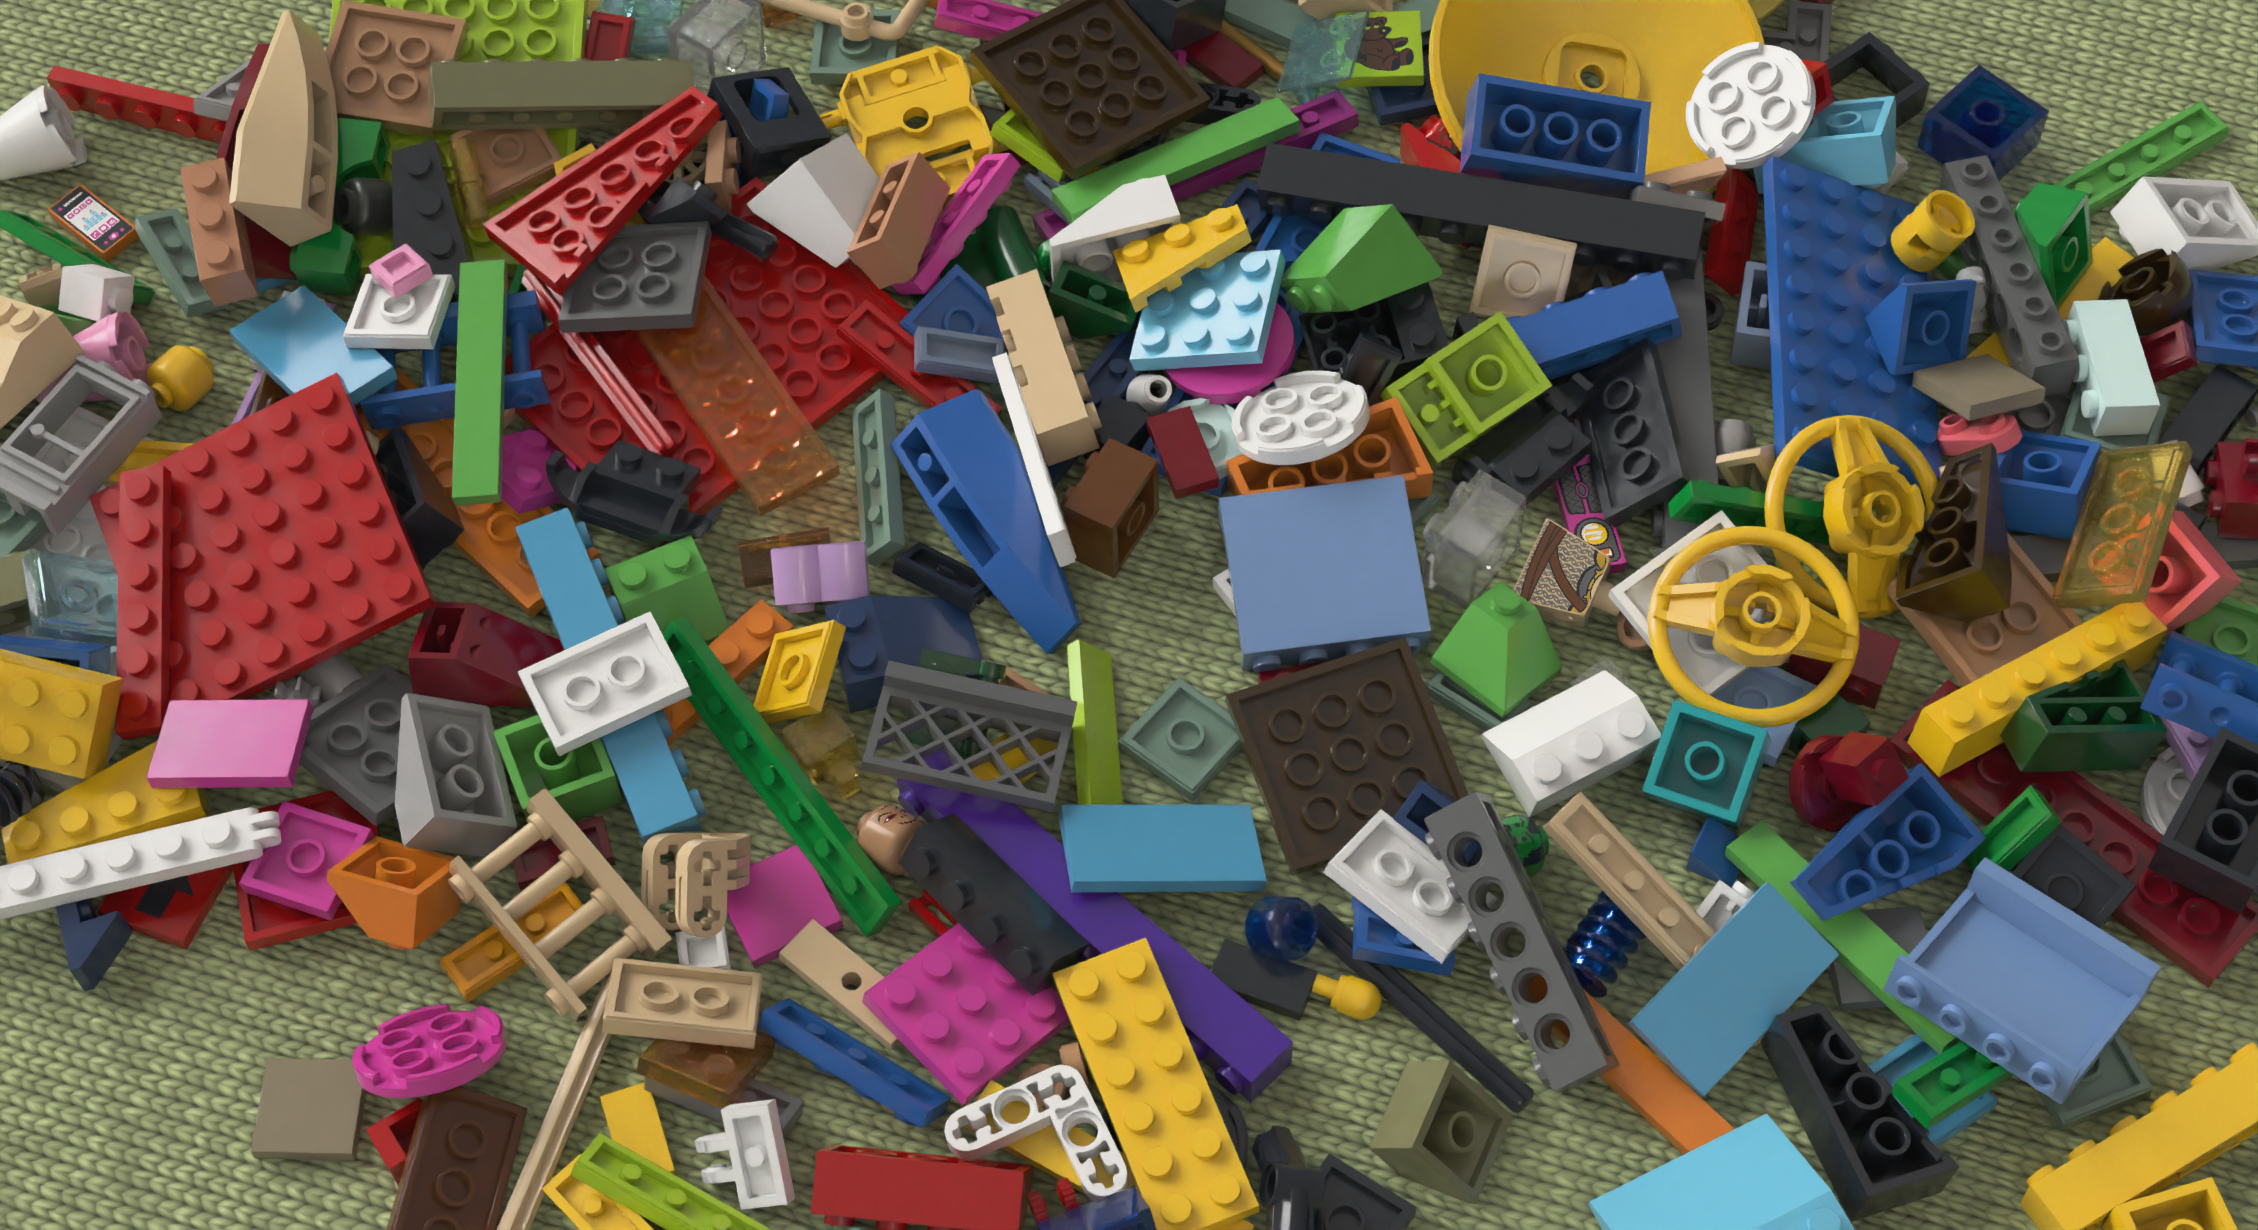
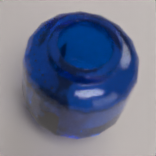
[1245,896,1318,961]

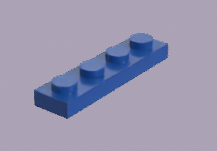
[757,998,951,1128]

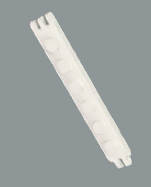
[0,807,282,920]

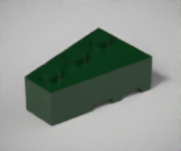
[2000,659,2168,772]

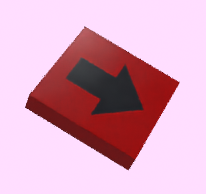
[98,865,233,950]

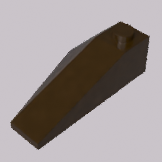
[1895,443,2012,622]

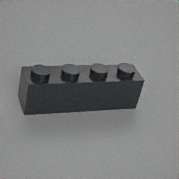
[898,813,1089,996]

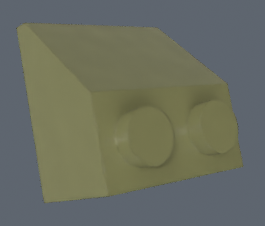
[1369,1060,1513,1204]

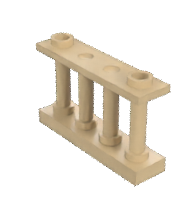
[448,788,672,1022]

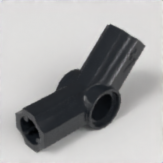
[1252,1126,1325,1230]

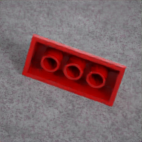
[811,1144,1034,1230]

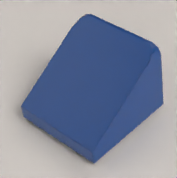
[1686,816,1740,888]

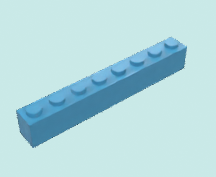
[515,507,707,845]

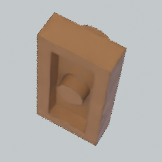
[705,120,741,213]

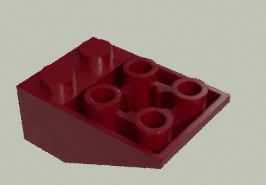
[408,602,564,709]

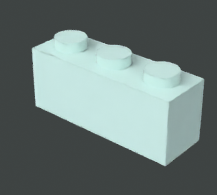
[2062,299,2160,436]

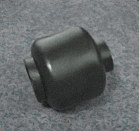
[333,178,393,236]

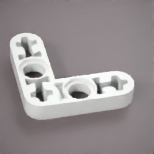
[944,1065,1129,1205]

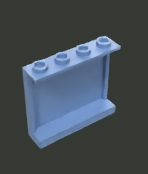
[1218,475,1431,673]
[1883,858,2161,1104]

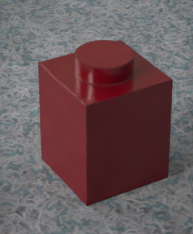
[1818,731,1909,806]

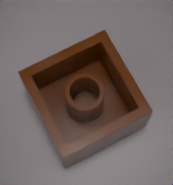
[1061,438,1159,578]

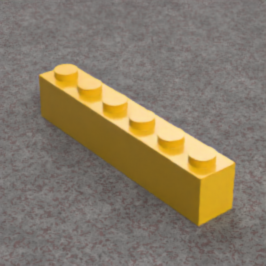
[1907,596,2168,777]
[2020,1042,2258,1230]

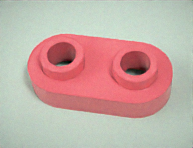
[1936,413,2022,456]

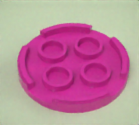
[1164,303,1296,405]
[352,1004,507,1098]

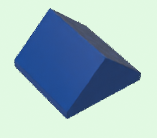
[1865,279,1977,375]

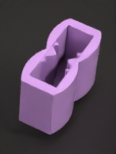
[771,541,871,613]

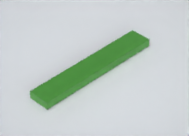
[1051,97,1300,223]
[452,259,508,506]
[1724,820,1960,1054]

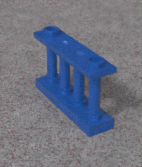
[360,290,551,430]
[2140,630,2258,744]

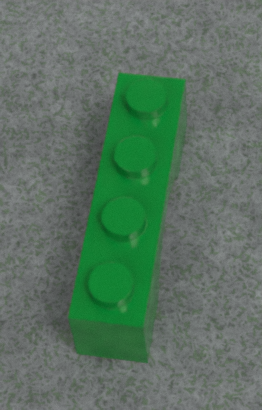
[290,118,391,295]

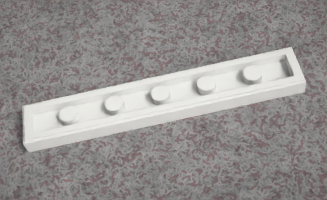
[992,352,1077,567]

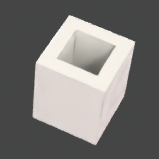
[58,264,135,322]

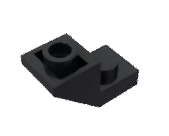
[637,177,727,226]

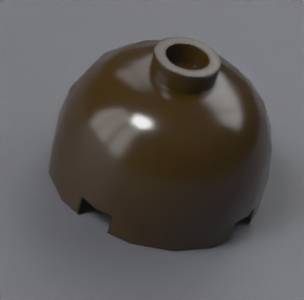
[2098,248,2194,336]

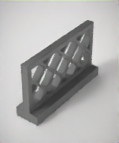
[861,660,1077,812]

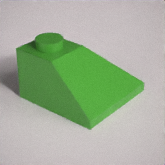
[1430,581,1562,718]

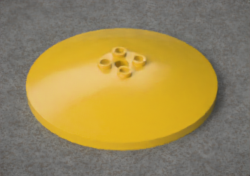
[1428,0,1765,195]

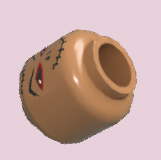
[857,804,926,876]

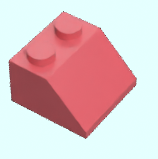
[2092,507,2242,635]

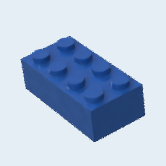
[1459,73,1651,200]

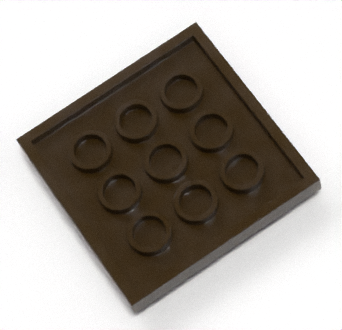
[969,0,1211,180]
[1225,637,1469,876]

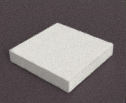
[343,274,455,349]

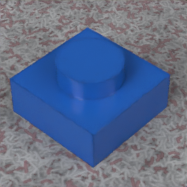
[748,78,789,121]

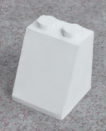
[747,133,880,268]

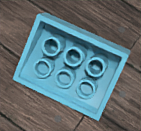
[1588,1113,1855,1230]

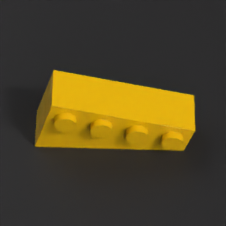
[1,740,212,864]

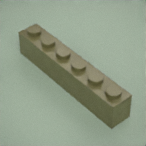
[428,57,694,130]

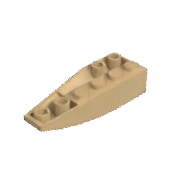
[229,10,338,247]

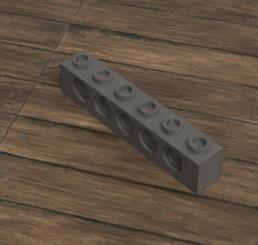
[1939,155,2079,397]
[1424,791,1620,1092]

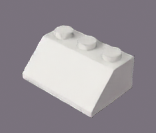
[1481,670,1662,817]

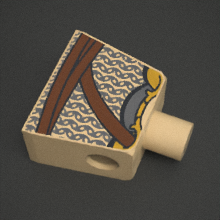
[1513,518,1621,627]

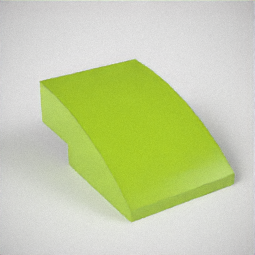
[1380,311,1552,469]

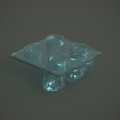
[1277,10,1369,104]

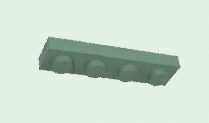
[851,389,905,567]

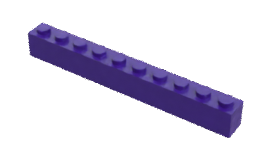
[897,750,1293,1103]

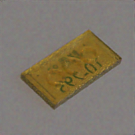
[2052,441,2193,609]

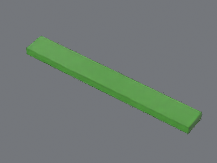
[1937,101,2230,280]

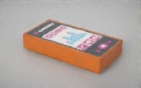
[47,184,139,262]

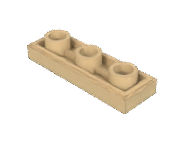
[779,919,900,1051]

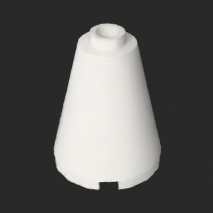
[0,85,87,181]

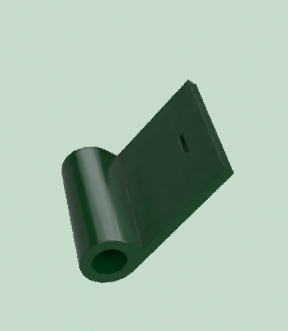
[908,205,1051,307]

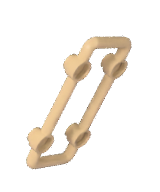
[731,0,929,41]

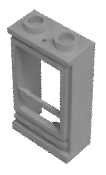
[0,354,162,536]

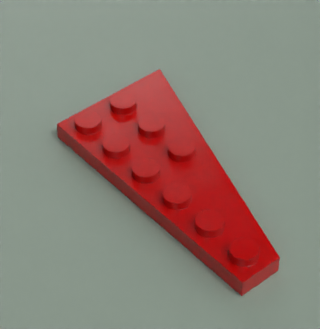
[483,86,722,296]

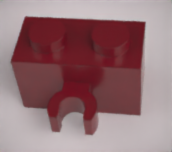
[2203,438,2258,539]

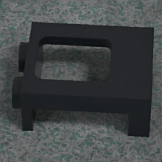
[708,67,832,180]

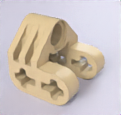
[641,831,751,938]

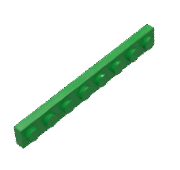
[663,617,902,937]

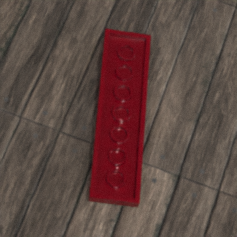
[1890,680,2258,988]

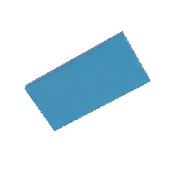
[229,285,398,405]
[1058,805,1267,893]
[1628,882,1840,1097]

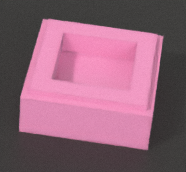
[369,244,434,299]

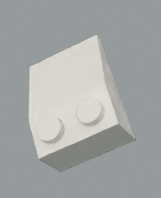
[1049,175,1180,284]
[2110,176,2258,271]

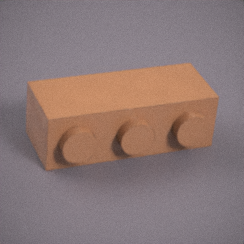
[847,151,950,289]
[180,157,259,307]

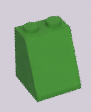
[1281,204,1443,313]

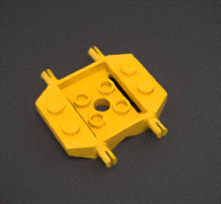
[819,45,1009,206]

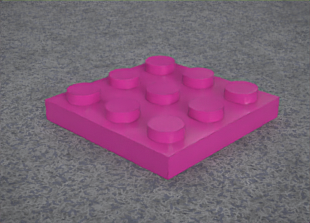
[862,923,1071,1106]

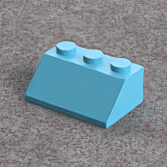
[1753,96,1896,194]

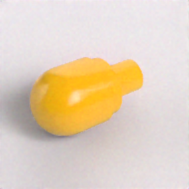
[1311,973,1382,1020]

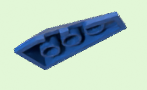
[1790,763,1986,921]

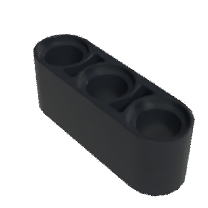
[2157,365,2258,475]

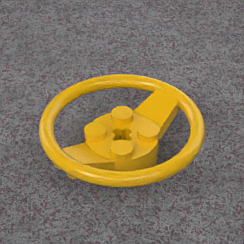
[1764,415,1938,619]
[1648,526,1860,728]

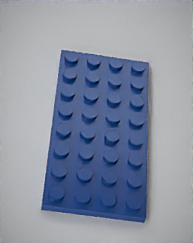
[1763,156,1941,505]

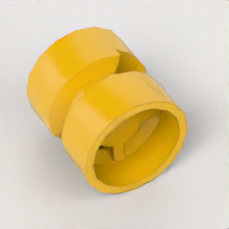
[1891,190,1975,272]

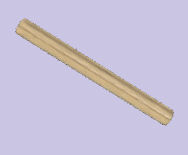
[497,975,612,1230]

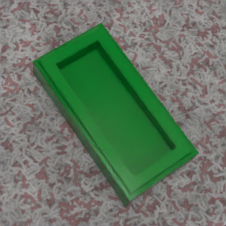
[1965,785,2062,872]

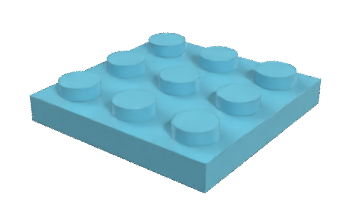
[1129,249,1286,371]

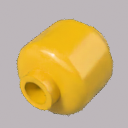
[146,345,214,412]

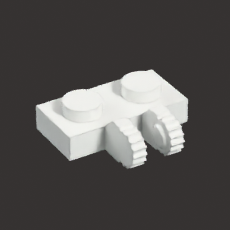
[694,1099,795,1210]

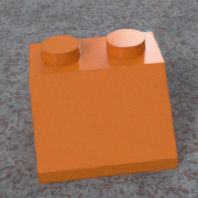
[327,836,464,950]

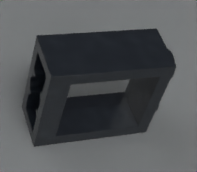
[1824,32,1930,128]

